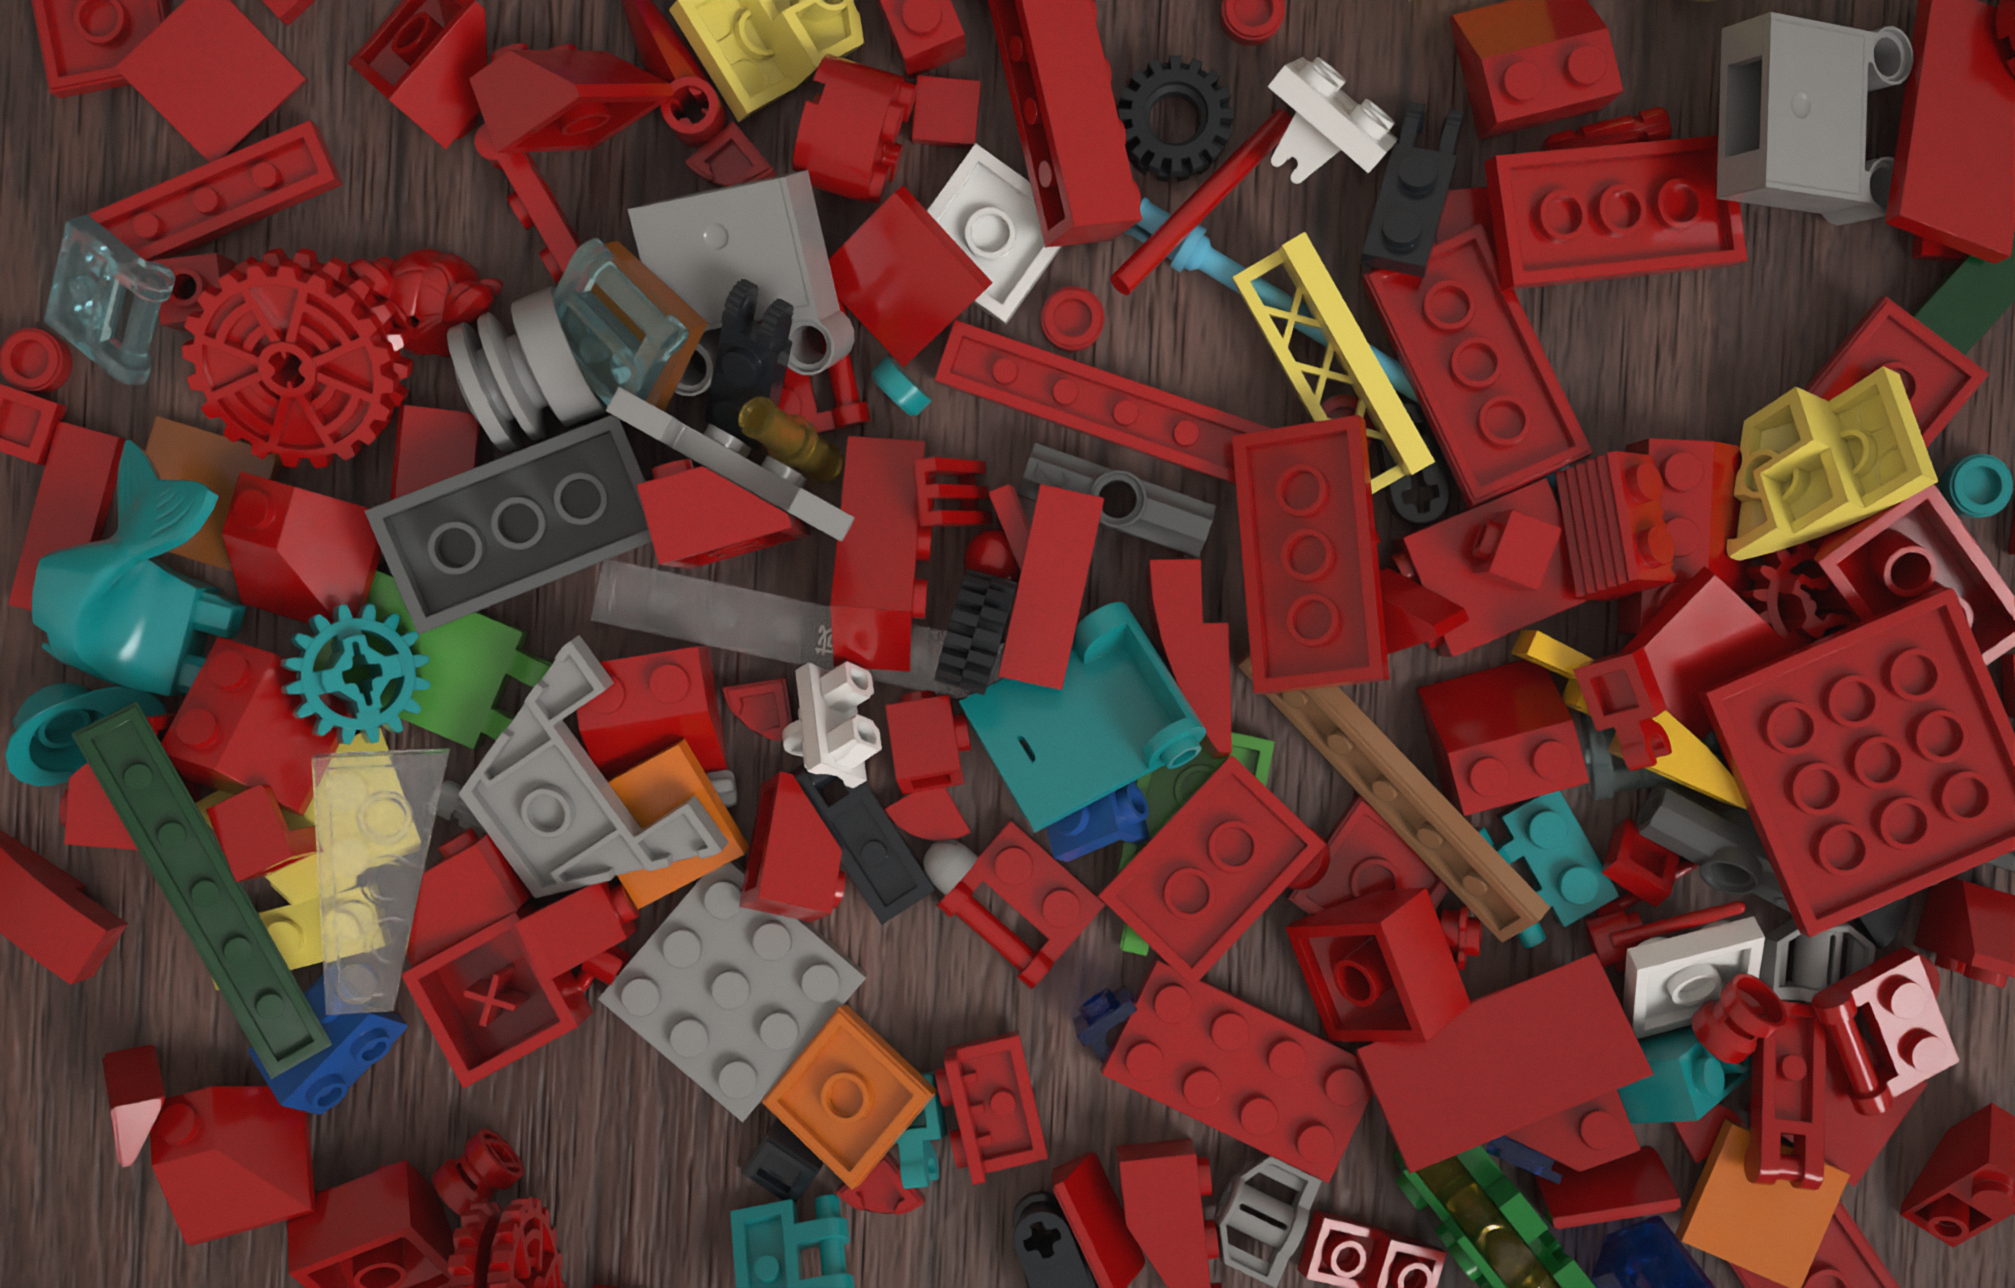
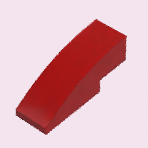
[1145,559,1232,759]
[0,829,128,985]

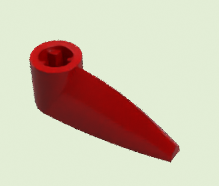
[621,0,727,148]

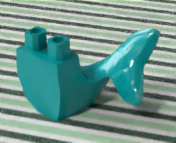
[32,440,246,696]

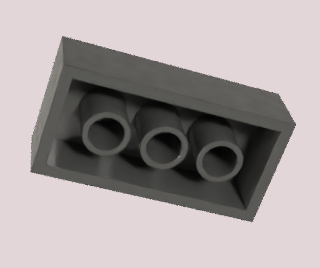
[364,415,652,635]

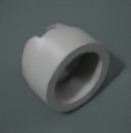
[923,839,979,895]

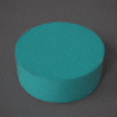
[871,356,932,417]
[1940,454,2013,518]

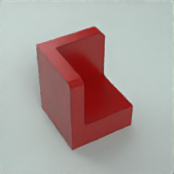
[206,784,325,882]

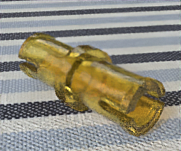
[738,396,844,483]

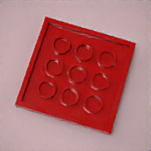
[1698,587,2015,938]

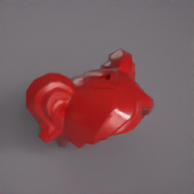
[348,248,503,358]

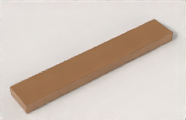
[1236,651,1551,943]

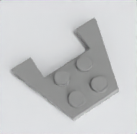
[606,387,855,542]
[458,635,729,898]

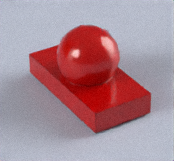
[963,484,1030,583]

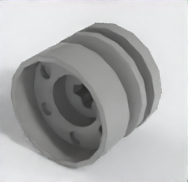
[447,286,609,455]

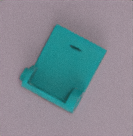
[959,602,1206,834]

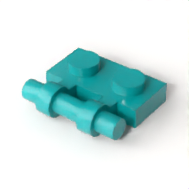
[1475,791,1619,949]
[730,1195,855,1288]

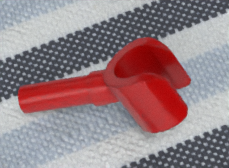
[576,946,630,993]

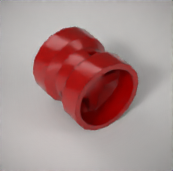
[1691,973,1787,1065]
[432,1128,524,1216]

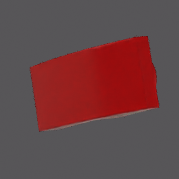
[1297,1209,1447,1288]

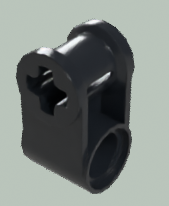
[1012,1191,1099,1288]

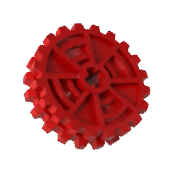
[182,248,413,468]
[447,1197,566,1288]

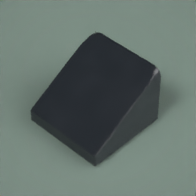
[741,1117,824,1204]

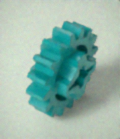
[280,604,430,745]

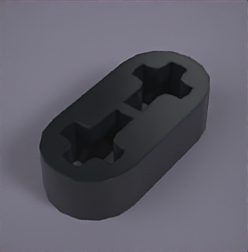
[1374,404,1449,524]

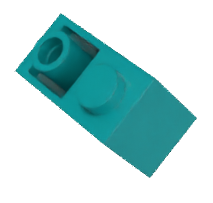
[1617,1025,1752,1124]

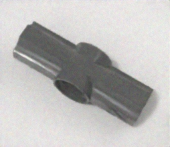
[1017,443,1217,559]
[1634,782,1791,913]

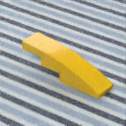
[1511,630,1746,809]

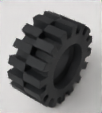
[1117,55,1234,182]
[934,568,1018,695]

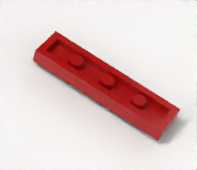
[74,120,343,283]

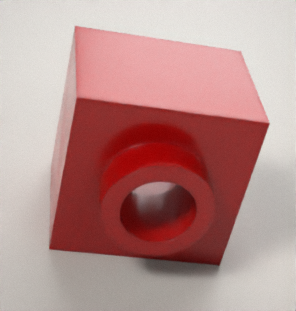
[152,253,236,332]
[1472,509,1562,592]

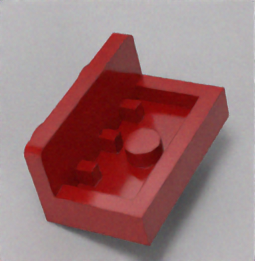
[935,1030,1048,1185]

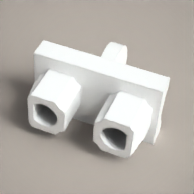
[782,661,882,788]

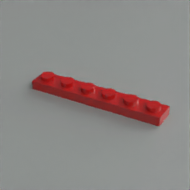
[934,320,1273,486]

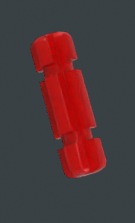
[1543,106,1672,151]

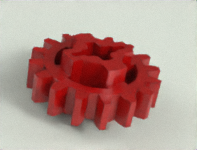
[1739,534,1860,652]

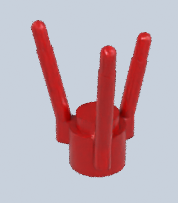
[1584,859,1746,973]

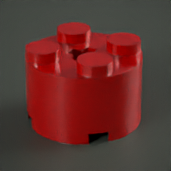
[792,54,917,204]

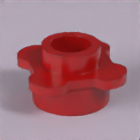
[1440,904,1482,970]

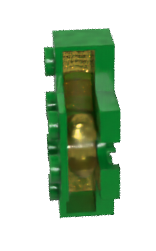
[1391,1145,1596,1288]

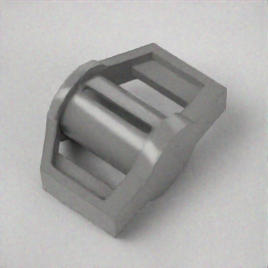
[1759,917,1875,1002]
[1214,1155,1322,1288]

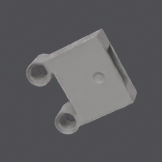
[1717,12,1914,226]
[627,170,854,396]

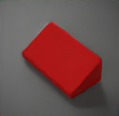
[390,405,480,501]
[102,1045,166,1167]
[1531,1146,1681,1230]
[1051,1152,1145,1288]

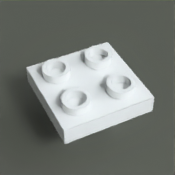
[1268,57,1398,184]

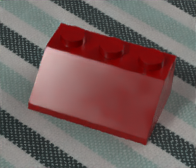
[1617,438,1751,634]
[636,459,811,569]
[1814,484,2015,666]

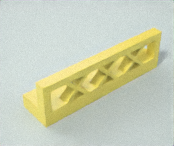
[1231,232,1435,494]

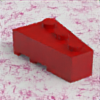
[830,436,936,672]

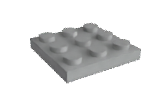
[598,860,868,1122]

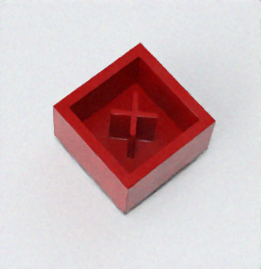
[400,902,593,1089]

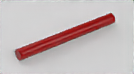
[1110,109,1293,295]

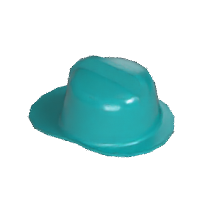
[4,682,166,786]

